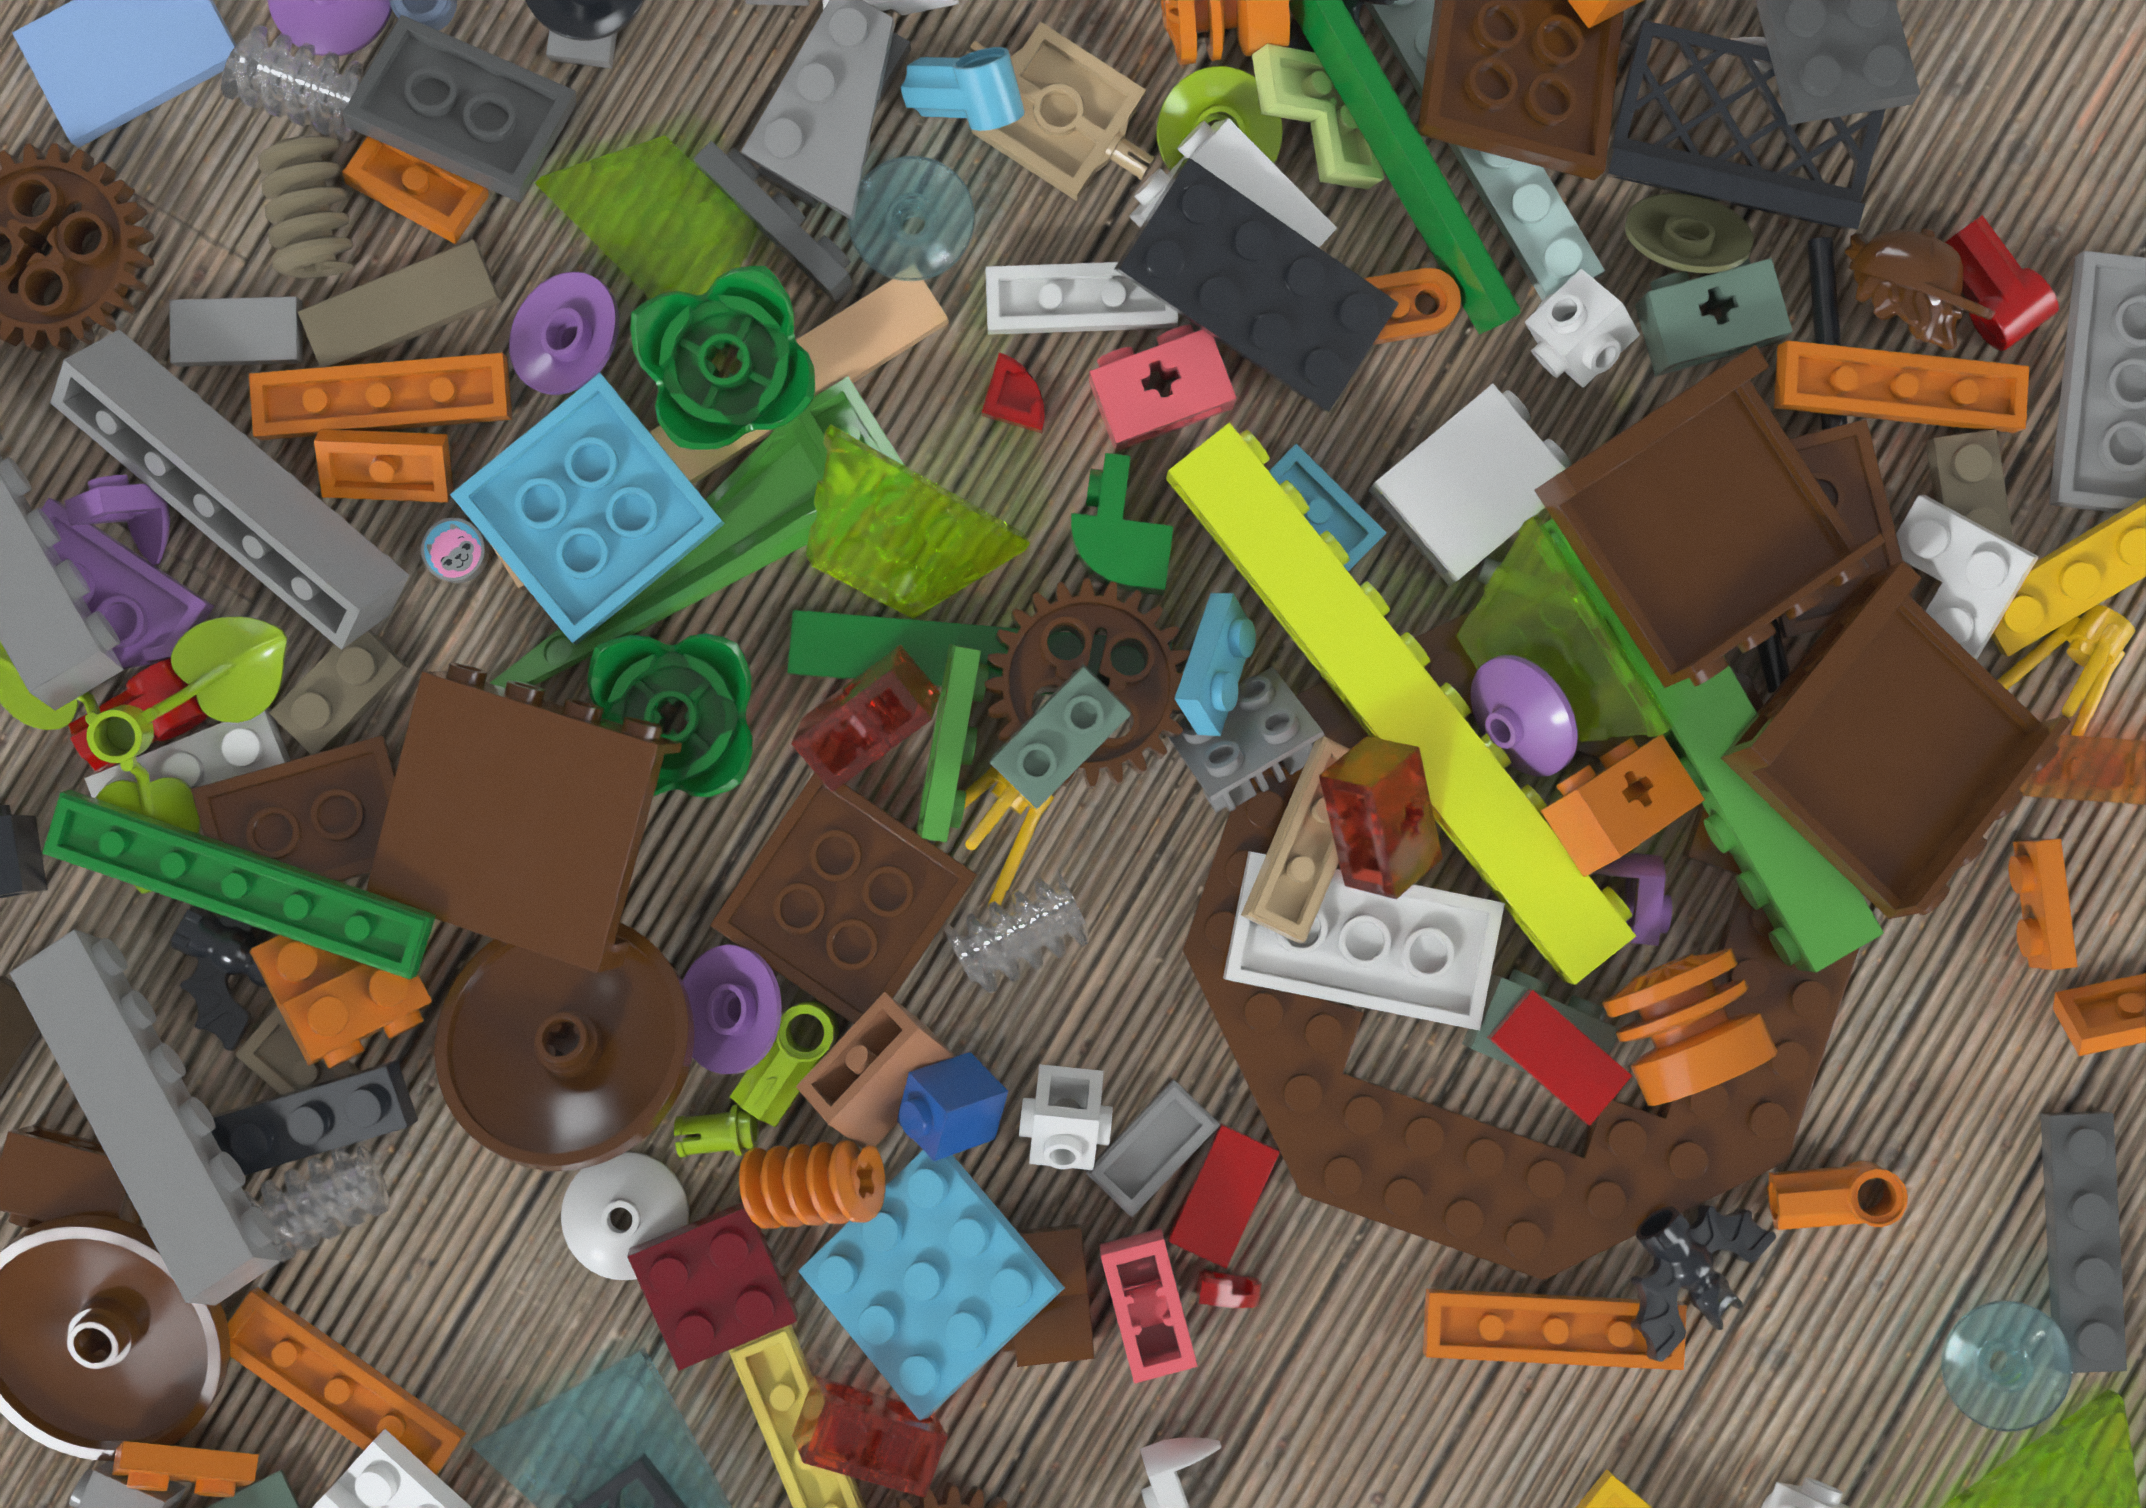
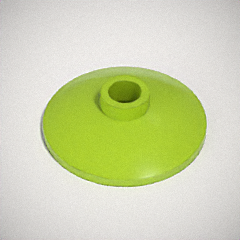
[1157,66,1283,171]

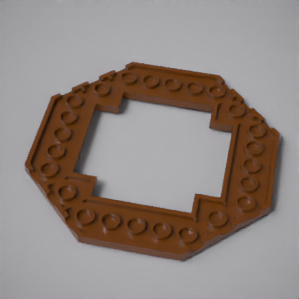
[1182,592,1859,1280]

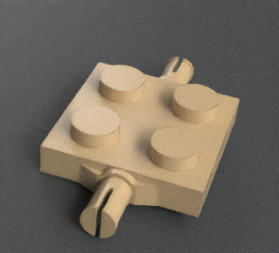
[965,21,1156,201]

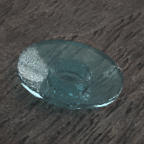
[848,156,975,281]
[1941,1300,2073,1432]

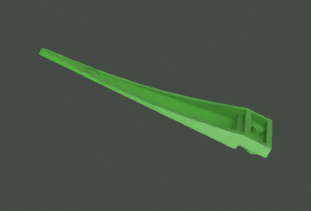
[490,376,911,688]

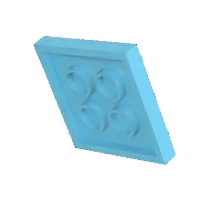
[450,372,725,645]
[798,1150,1065,1421]

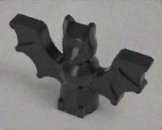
[171,905,268,1051]
[1631,1205,1776,1362]

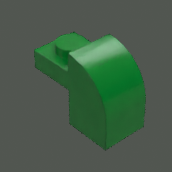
[1071,453,1174,596]

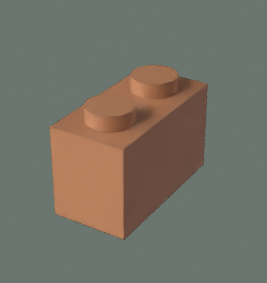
[796,992,956,1148]

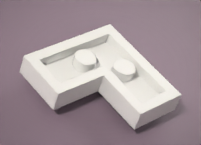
[1896,495,2039,660]

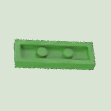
[916,644,989,842]

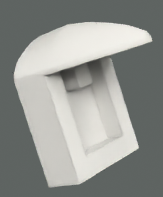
[1140,1438,1222,1508]

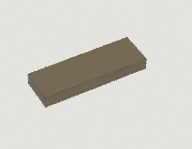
[297,240,501,368]

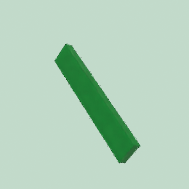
[1289,0,1521,335]
[787,610,1173,696]
[42,790,436,979]

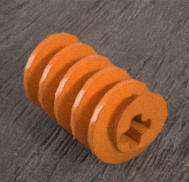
[739,1140,886,1229]

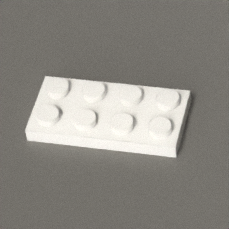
[1223,851,1505,1031]

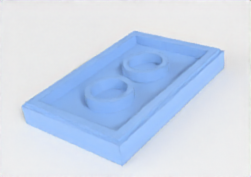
[12,0,244,148]

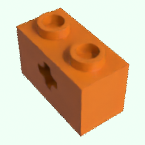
[1541,734,1705,877]

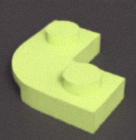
[1252,43,1384,189]

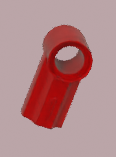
[1945,215,2059,351]
[68,658,209,772]

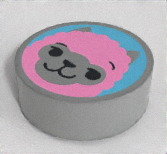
[421,518,489,583]

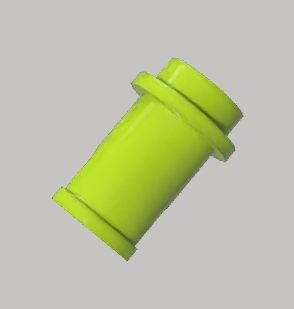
[674,1105,759,1158]

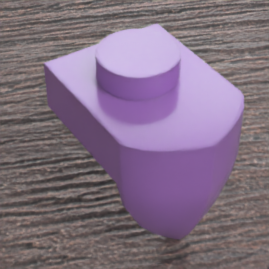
[65,475,170,565]
[1591,853,1672,946]

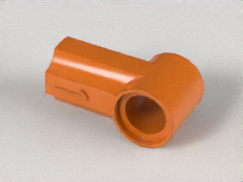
[1767,1160,1908,1230]

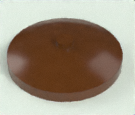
[434,922,694,1171]
[0,1215,230,1461]

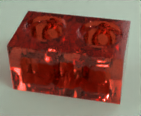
[792,1375,948,1498]

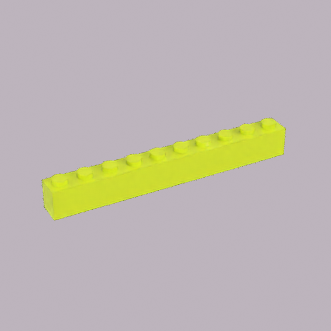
[1166,422,1636,985]

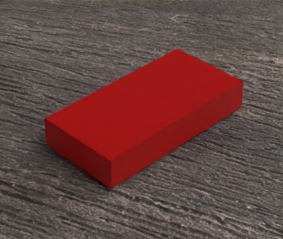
[1487,989,1632,1125]
[1168,1123,1280,1269]

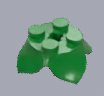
[630,266,815,450]
[587,633,753,797]

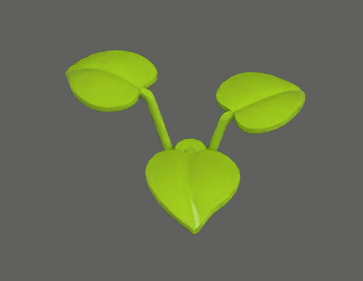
[0,616,287,894]

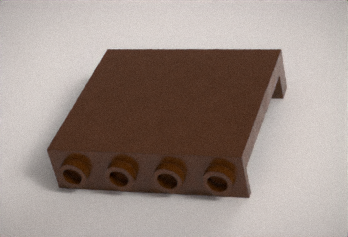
[1534,345,1886,688]
[1721,560,2071,919]
[366,663,682,973]

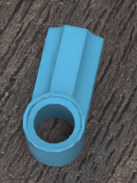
[901,47,1025,131]

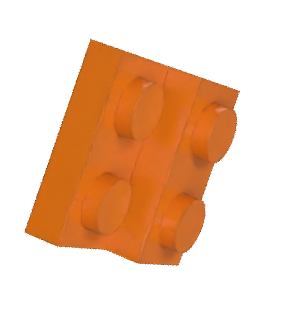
[250,935,432,1069]

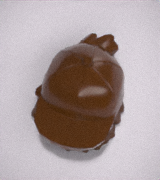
[1845,229,1996,350]

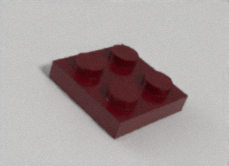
[627,1202,798,1371]

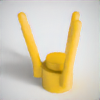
[1997,605,2135,739]
[964,765,1054,911]

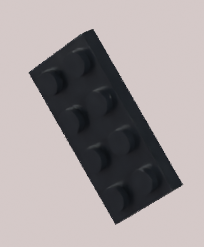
[1114,158,1399,412]

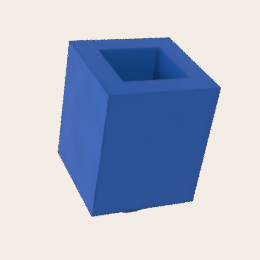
[897,1052,1008,1161]

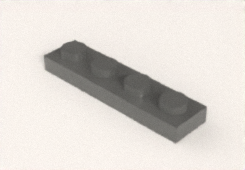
[2040,1111,2127,1373]

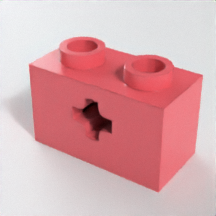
[1089,324,1237,453]
[1100,1228,1198,1384]

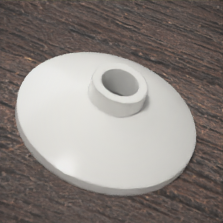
[561,1151,689,1280]

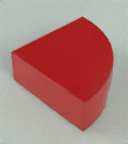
[981,352,1045,434]
[1196,1269,1262,1308]

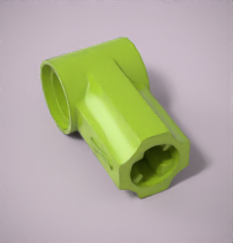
[730,1001,839,1127]

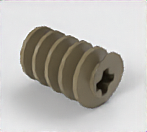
[258,136,354,279]

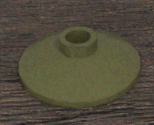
[1625,193,1754,273]

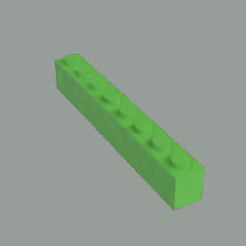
[1542,518,1884,972]

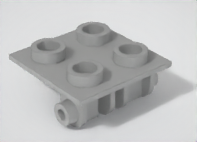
[1168,666,1324,813]

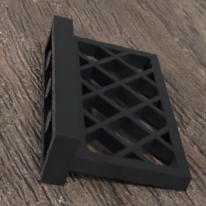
[1601,20,1886,230]

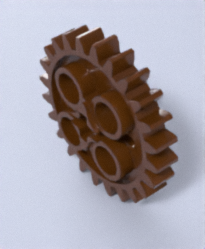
[0,143,154,352]
[985,578,1190,789]

